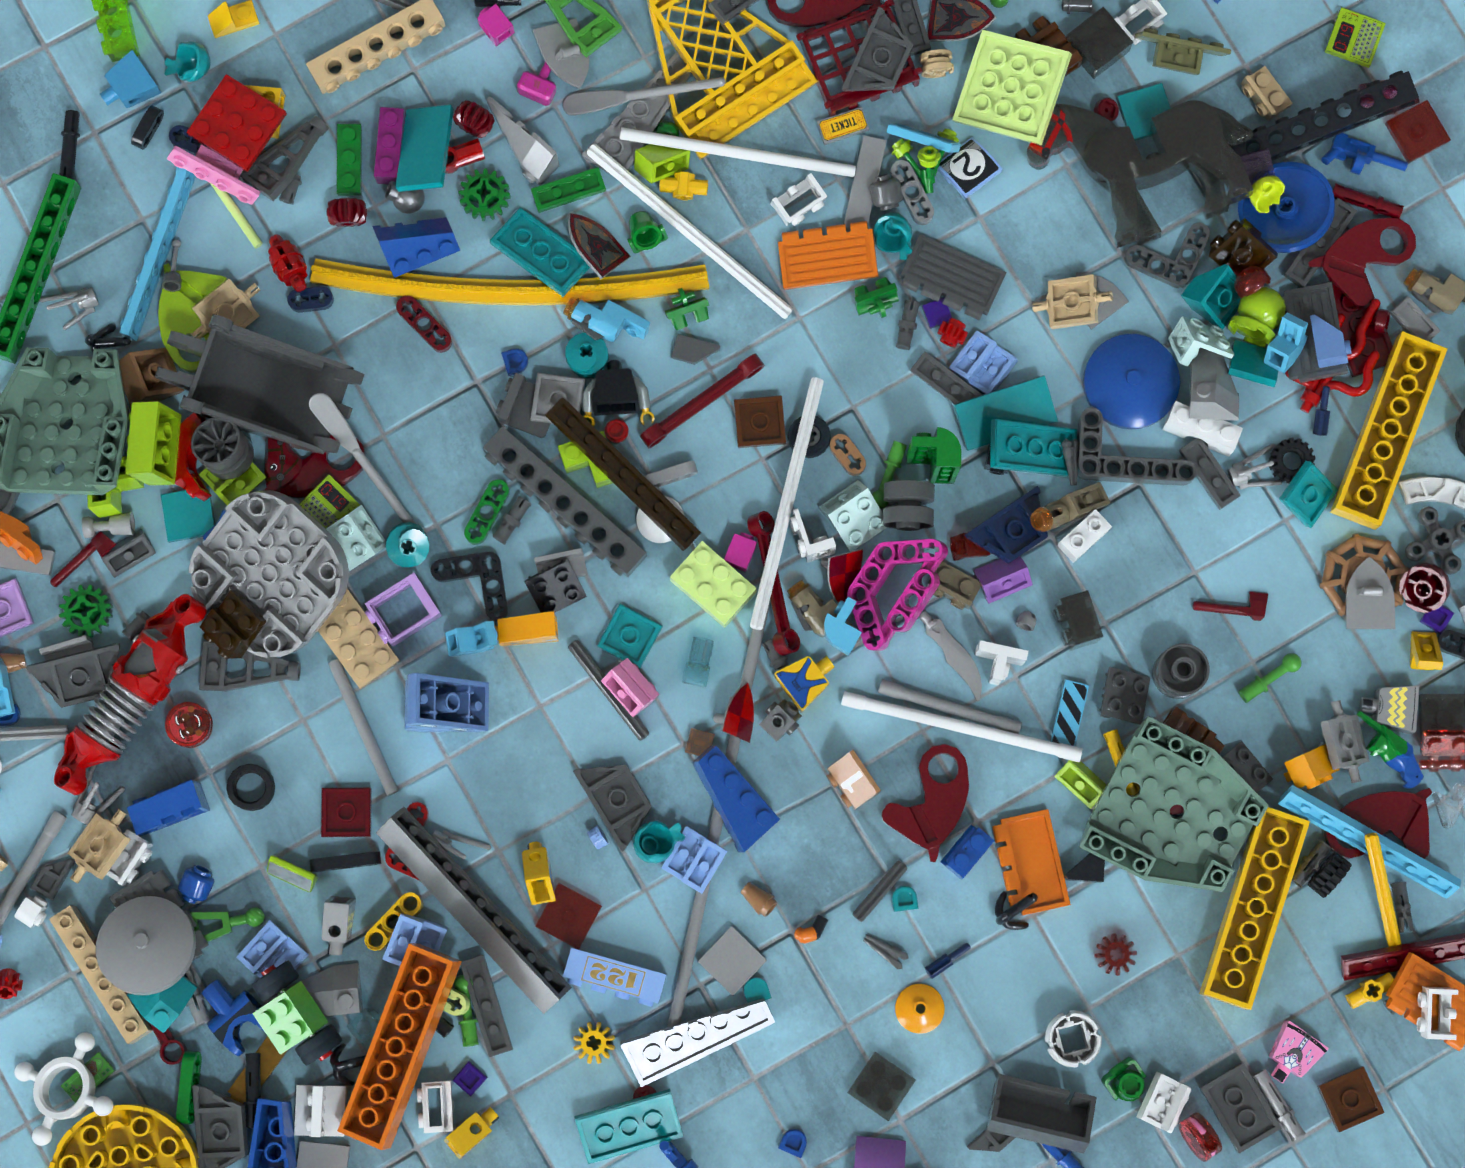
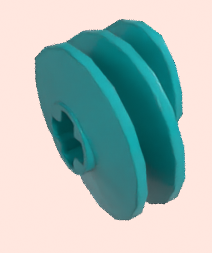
[565,333,609,379]
[386,522,429,568]

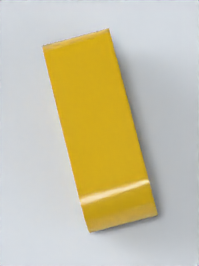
[364,892,424,951]

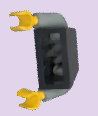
[582,360,655,427]

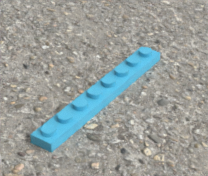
[120,167,196,342]
[1278,785,1462,899]

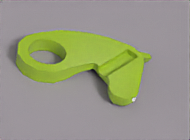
[158,263,227,373]

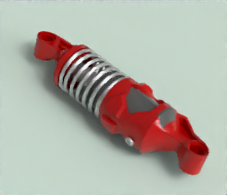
[54,594,207,795]

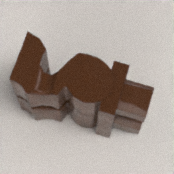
[1014,16,1083,76]
[1163,707,1224,754]

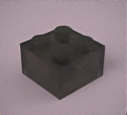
[1066,7,1133,80]
[1053,590,1103,651]

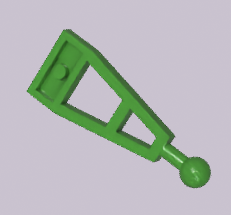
[545,0,622,58]
[190,907,265,942]

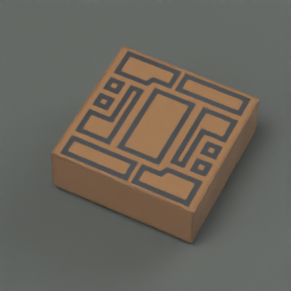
[685,728,715,756]

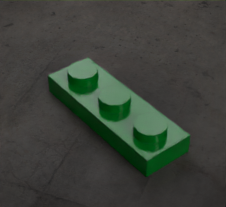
[337,124,362,196]
[531,167,606,213]

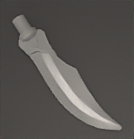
[919,611,982,701]

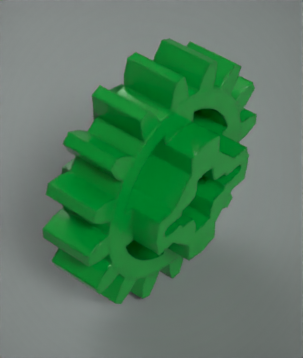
[458,168,511,221]
[59,585,113,637]

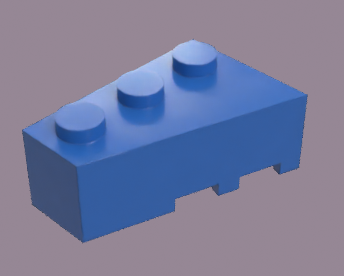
[372,217,460,278]
[127,779,210,836]

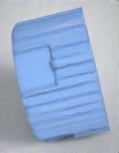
[587,825,609,849]

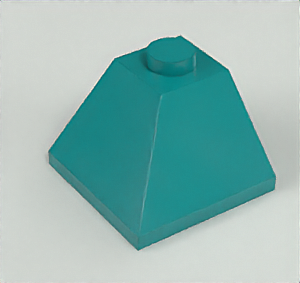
[1181,264,1248,330]
[127,976,198,1033]

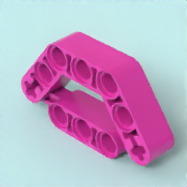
[847,539,948,651]

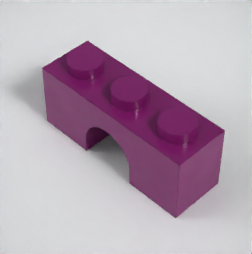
[374,107,406,185]

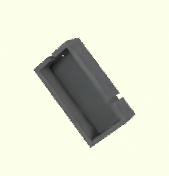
[986,1074,1097,1154]

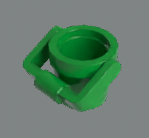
[627,211,668,254]
[1101,1057,1147,1101]

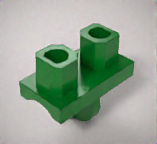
[854,277,899,318]
[665,288,710,330]

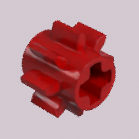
[938,318,968,348]
[0,968,23,999]

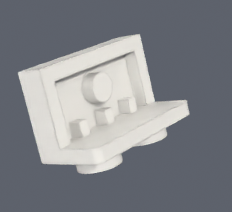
[106,829,153,886]
[1136,1072,1191,1133]

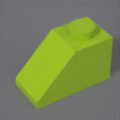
[634,144,690,184]

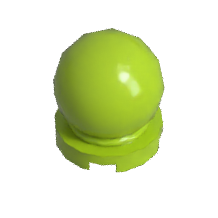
[1228,286,1286,347]

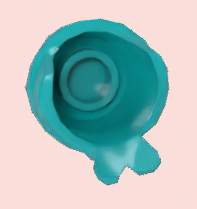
[164,41,210,82]
[874,212,912,260]
[633,821,685,864]

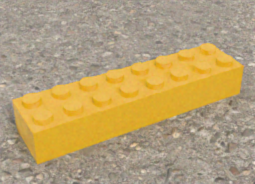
[1330,331,1448,530]
[1199,807,1310,1010]

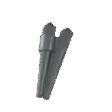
[1062,438,1079,485]
[863,934,909,969]

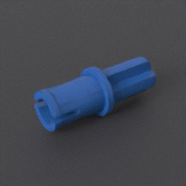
[1042,1144,1084,1168]

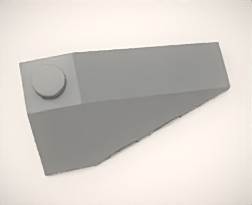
[487,96,559,186]
[1189,347,1239,421]
[263,963,363,1017]

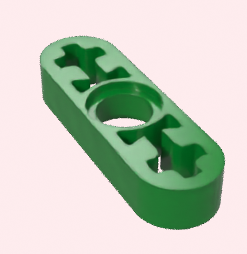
[464,479,510,545]
[176,1051,202,1124]

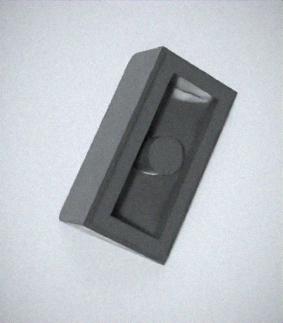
[101,529,156,578]

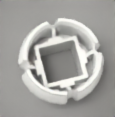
[1045,1010,1102,1068]

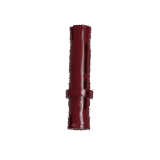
[1333,183,1404,219]

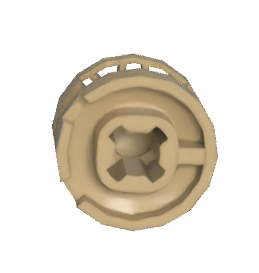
[919,49,954,78]

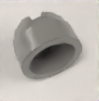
[1015,611,1036,631]

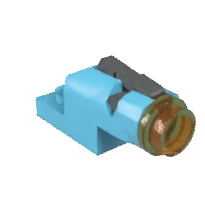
[563,297,650,342]

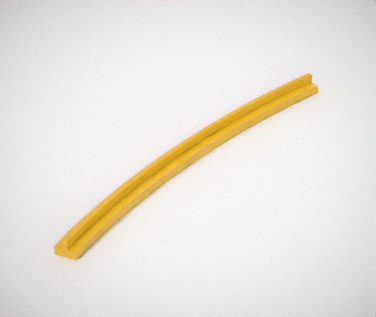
[310,258,710,305]

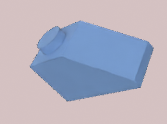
[1310,315,1352,368]

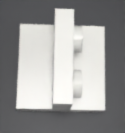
[975,640,1029,685]
[294,1085,347,1137]

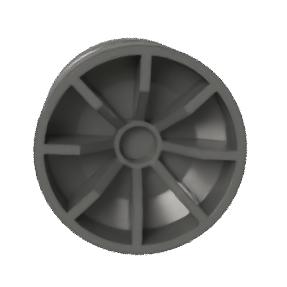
[191,418,254,479]
[883,480,935,531]
[1152,643,1210,699]

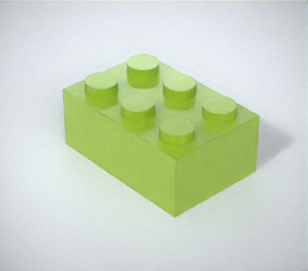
[124,401,181,485]

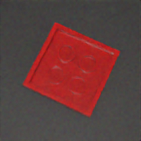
[186,74,287,172]

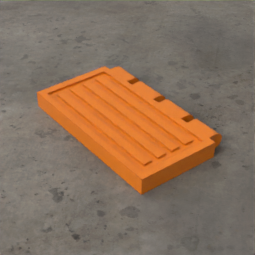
[778,221,879,290]
[992,809,1071,916]
[1386,952,1465,1051]

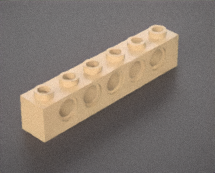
[306,0,446,94]
[49,905,153,1044]

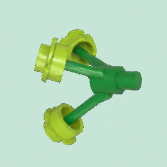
[891,129,959,193]

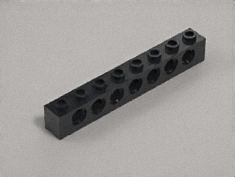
[1226,71,1420,175]

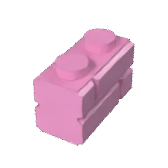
[601,658,659,717]

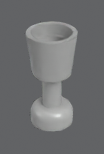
[82,512,135,539]

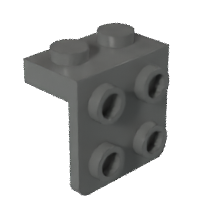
[496,373,550,438]

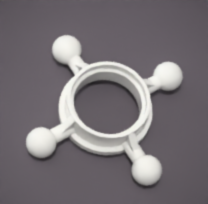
[14,1032,113,1146]

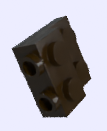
[1209,218,1278,286]
[200,590,266,659]

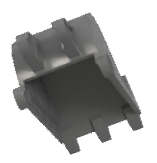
[155,314,365,454]

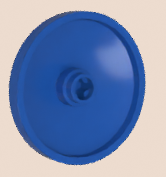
[1238,162,1335,253]
[1083,334,1180,429]

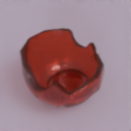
[1234,266,1271,298]

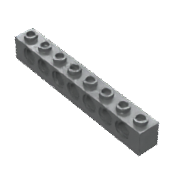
[483,426,647,577]

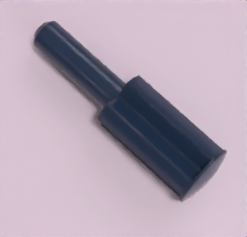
[1313,386,1330,436]
[924,943,971,979]

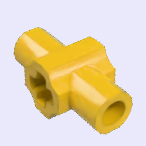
[659,171,708,201]
[1345,972,1394,1009]

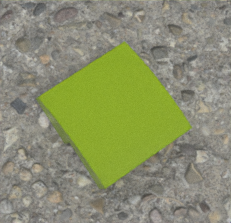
[199,462,267,506]

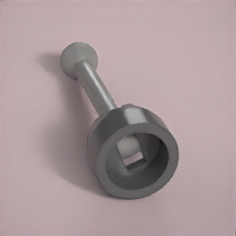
[162,239,182,292]

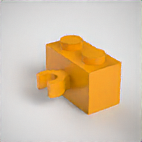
[1283,744,1340,790]

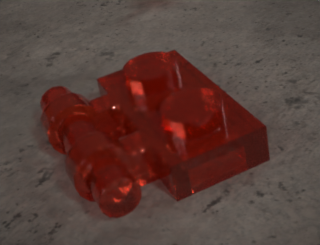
[1419,730,1465,772]

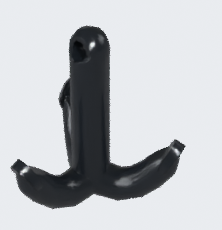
[85,324,131,353]
[995,891,1038,930]
[330,1043,366,1086]

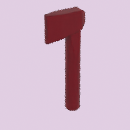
[50,531,116,587]
[1192,592,1268,621]

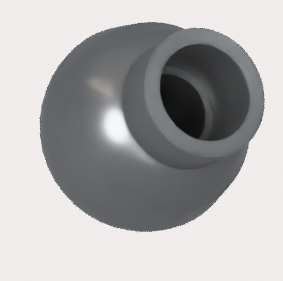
[385,181,425,214]

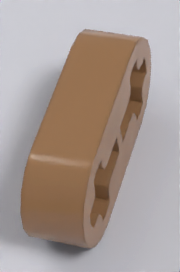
[830,434,866,476]

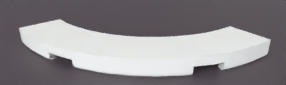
[1398,477,1465,511]

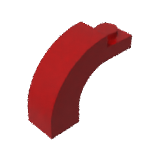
[175,413,212,501]

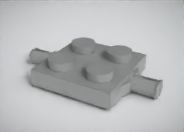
[1320,700,1370,783]

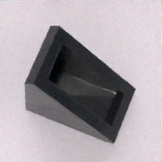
[1064,853,1105,883]

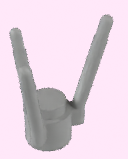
[39,287,99,330]
[1228,444,1282,490]
[71,765,125,825]
[431,830,491,859]

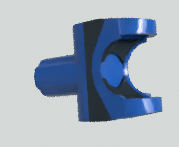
[201,979,264,1056]

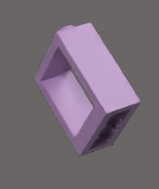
[365,573,442,647]

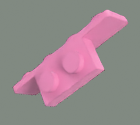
[167,145,260,205]

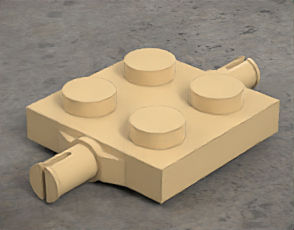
[1032,274,1113,329]
[191,278,261,339]
[67,808,131,883]

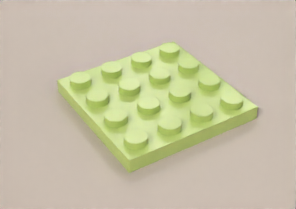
[952,30,1072,145]

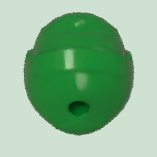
[656,121,679,136]

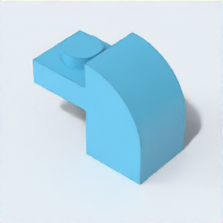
[1263,312,1308,373]
[824,597,862,656]
[445,621,498,657]

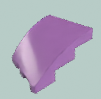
[854,1136,906,1168]

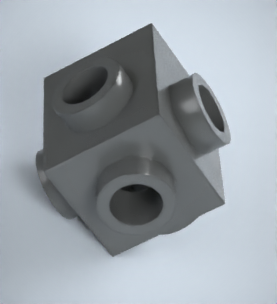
[759,699,802,742]

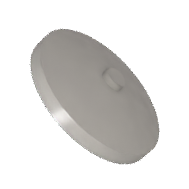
[96,896,196,995]

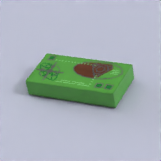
[61,1052,116,1103]

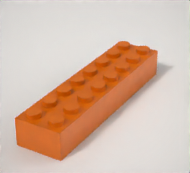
[337,943,462,1150]

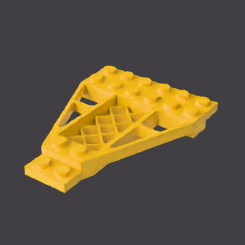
[647,0,818,160]

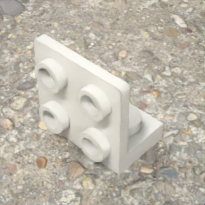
[789,508,836,563]

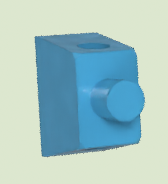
[100,50,161,108]

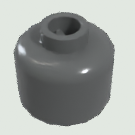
[869,174,903,211]

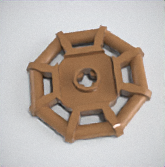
[1319,533,1409,617]

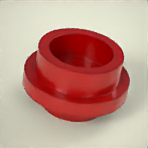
[604,419,629,443]

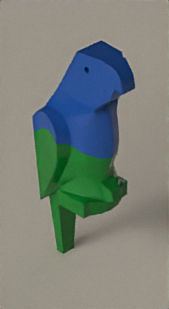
[1356,711,1424,789]

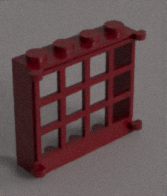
[796,0,923,117]

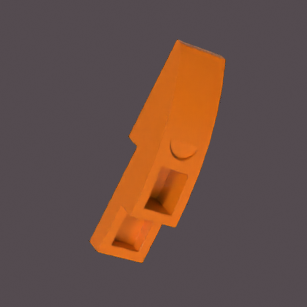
[0,511,43,565]

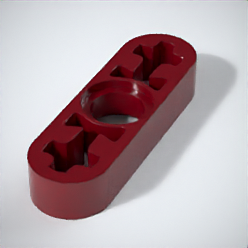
[396,296,452,353]

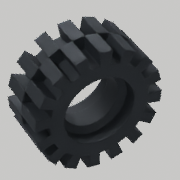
[1269,438,1315,484]
[1308,851,1352,898]

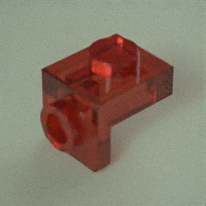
[950,533,990,561]

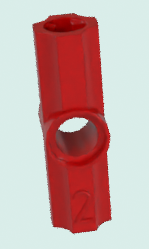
[445,138,485,174]

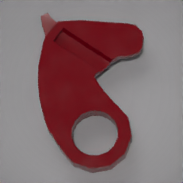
[882,744,969,862]
[1324,788,1432,859]

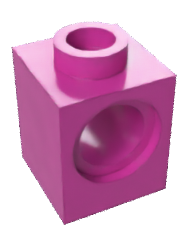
[477,4,515,46]
[724,532,757,572]

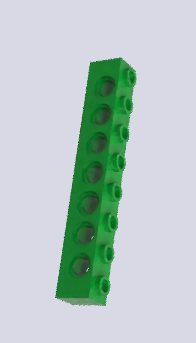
[0,173,81,364]

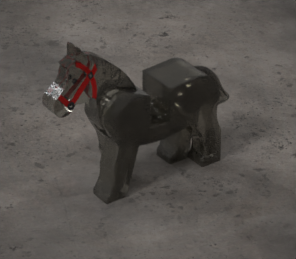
[1027,100,1254,248]

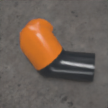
[794,915,828,944]

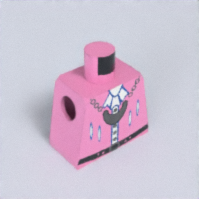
[1269,1021,1329,1084]

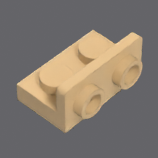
[1241,66,1293,121]

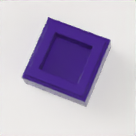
[922,297,952,329]
[1420,606,1454,634]
[452,1061,488,1097]

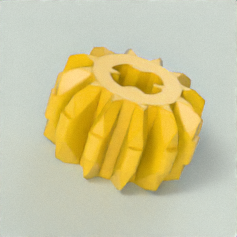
[573,1022,615,1064]

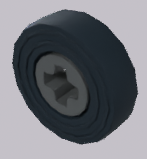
[788,416,831,458]

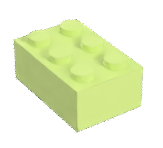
[670,541,757,628]

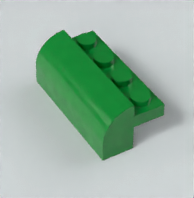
[906,427,961,484]

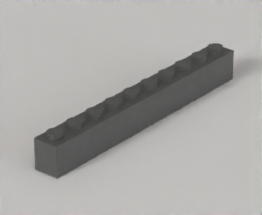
[376,807,572,1014]

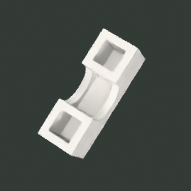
[1162,401,1243,457]

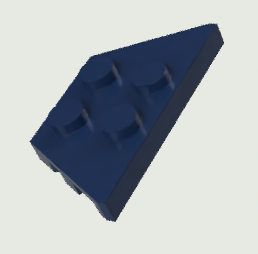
[965,486,1048,564]

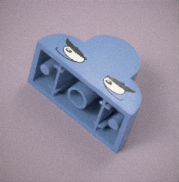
[405,673,489,732]

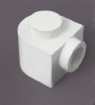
[14,895,48,928]

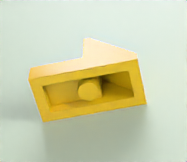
[208,0,260,39]
[1410,631,1443,670]

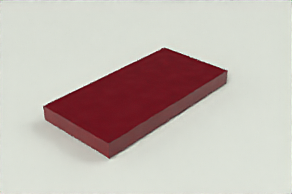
[1332,273,1393,378]

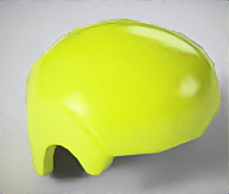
[1249,175,1285,213]

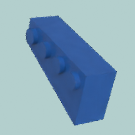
[692,745,780,852]
[248,1098,297,1168]

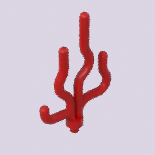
[1285,298,1381,413]

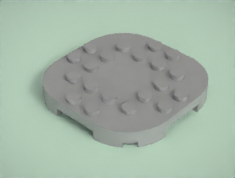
[189,490,349,658]

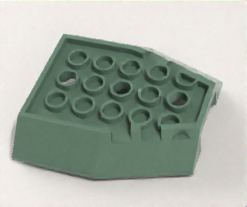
[0,347,129,495]
[1079,716,1269,892]

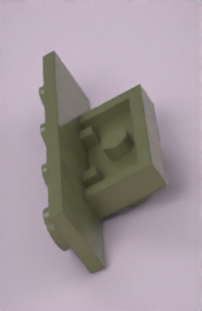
[1134,28,1231,75]

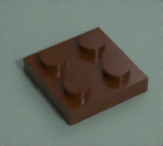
[734,396,786,448]
[1317,1066,1385,1132]

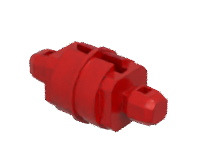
[268,234,308,292]

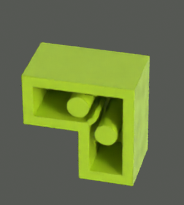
[558,431,613,488]
[87,456,144,518]

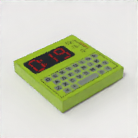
[1325,7,1386,68]
[299,474,360,529]

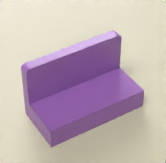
[974,556,1033,604]

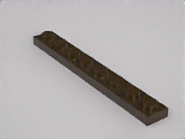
[545,397,701,551]

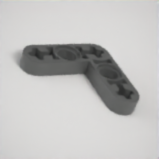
[1125,223,1210,288]

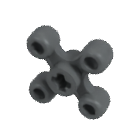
[1405,506,1465,575]

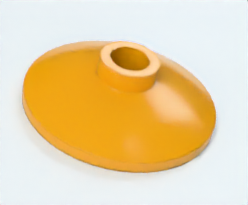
[895,984,945,1033]

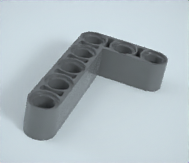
[1078,407,1197,486]

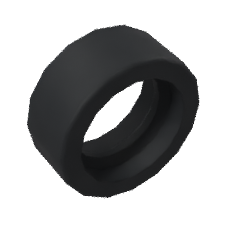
[226,764,275,811]

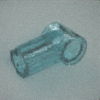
[682,637,714,688]

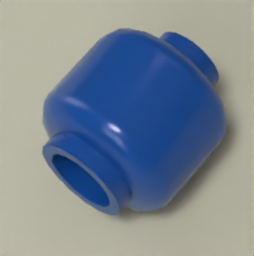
[178,865,214,904]

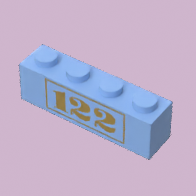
[563,948,667,1007]

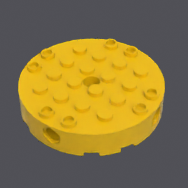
[49,1104,199,1168]

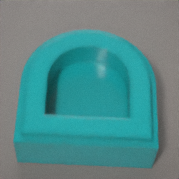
[892,886,919,912]
[744,978,772,1003]

